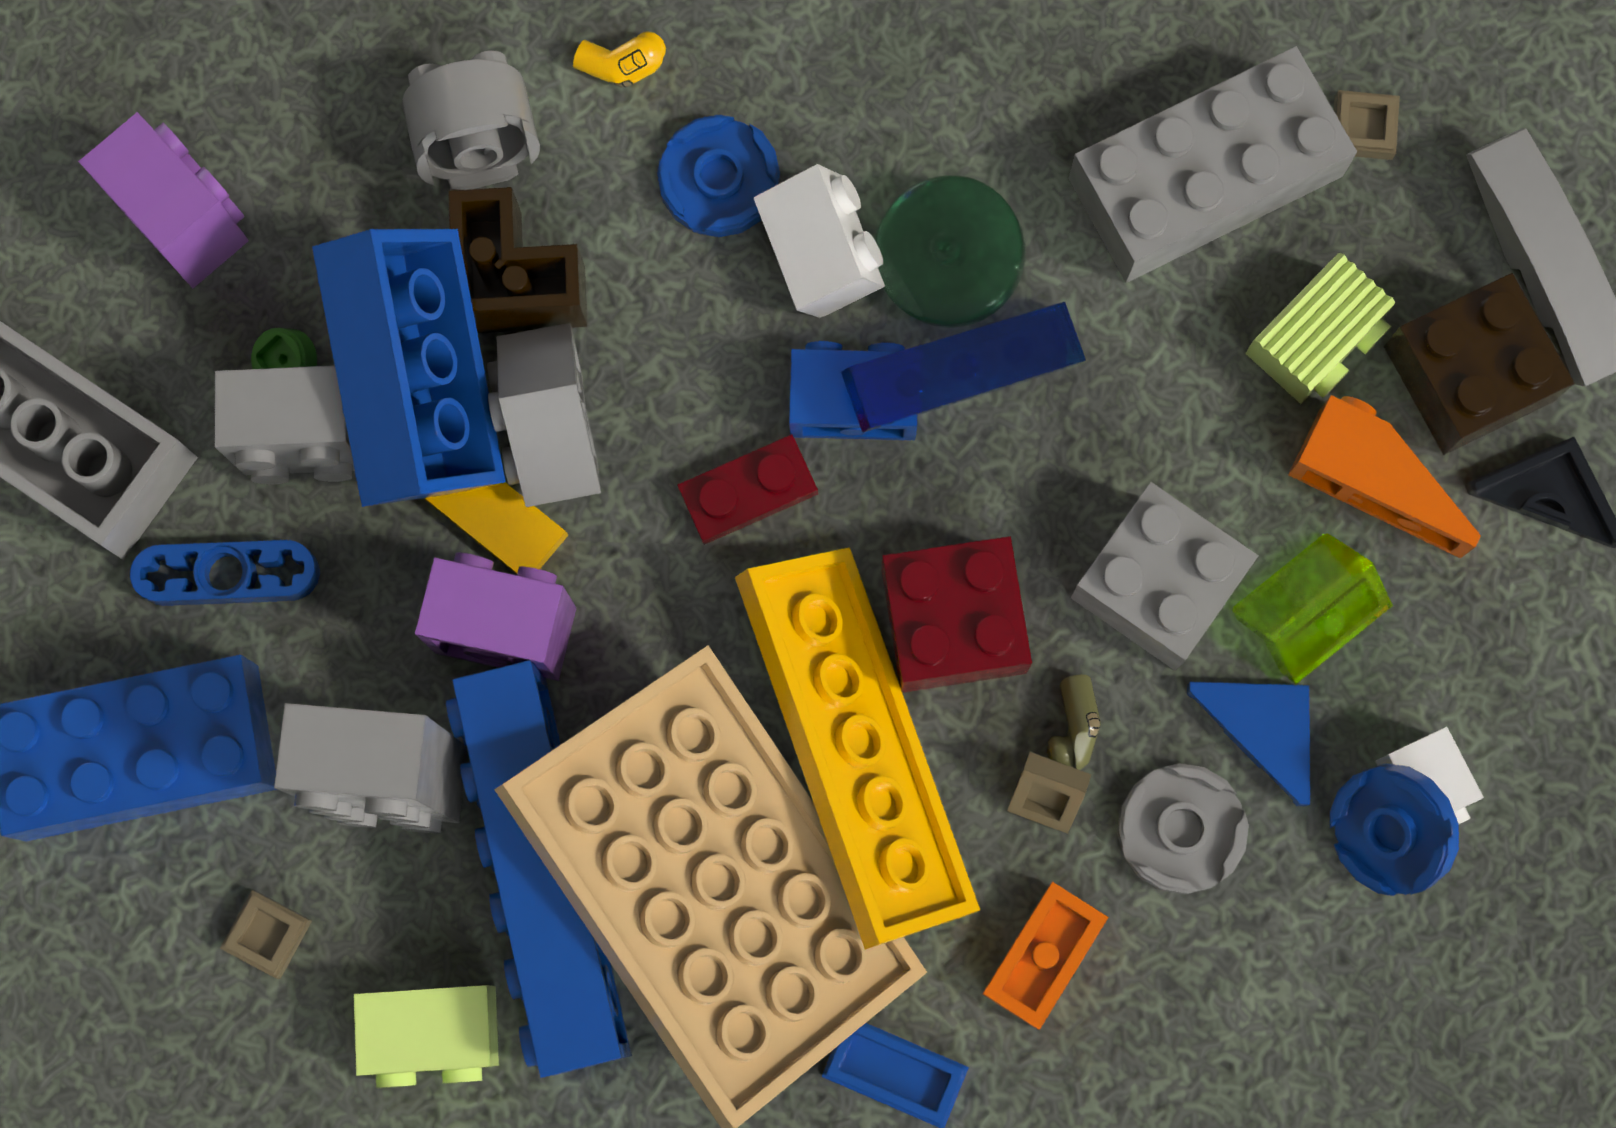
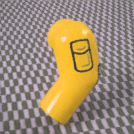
[573,31,666,87]

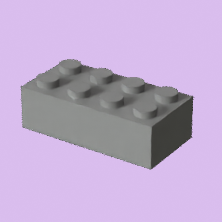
[1068,46,1357,283]
[0,321,198,560]
[274,703,467,833]

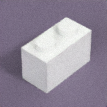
[753,164,885,318]

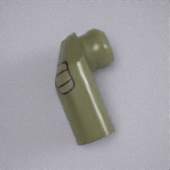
[1047,674,1101,770]

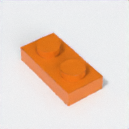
[982,882,1109,1030]

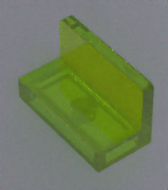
[1232,533,1393,684]

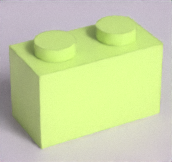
[354,985,499,1088]

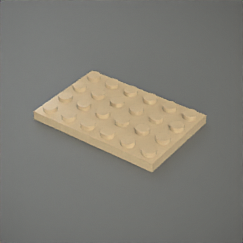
[494,645,927,1128]

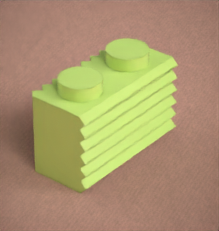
[1245,253,1395,404]

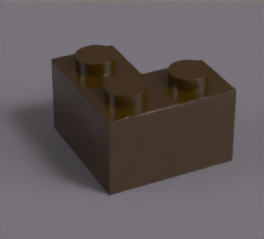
[449,187,587,333]

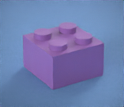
[78,112,249,289]
[415,552,577,681]

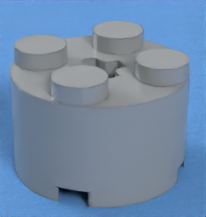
[402,50,540,190]

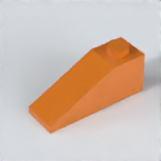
[1288,395,1481,559]

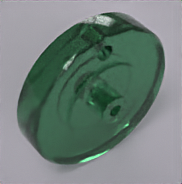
[875,175,1026,328]

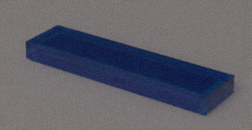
[841,302,1086,433]

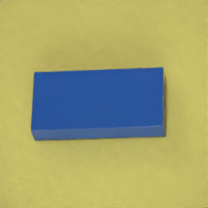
[822,1023,969,1128]

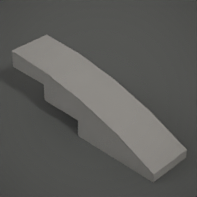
[1466,128,1616,387]

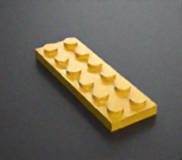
[735,547,980,950]

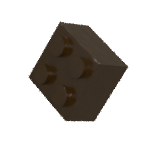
[1384,273,1575,455]

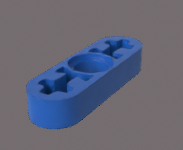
[130,540,320,606]

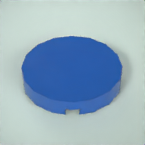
[657,115,780,237]
[1330,763,1459,896]

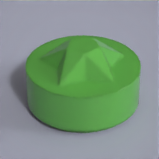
[251,328,317,369]

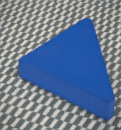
[1187,682,1310,806]

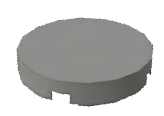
[1117,763,1249,894]

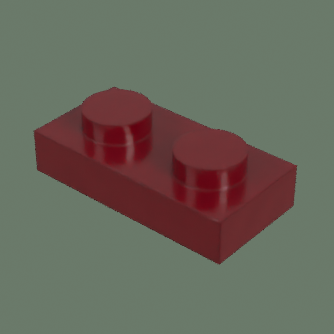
[677,434,818,545]

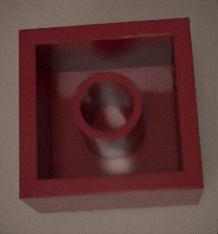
[881,536,1032,693]

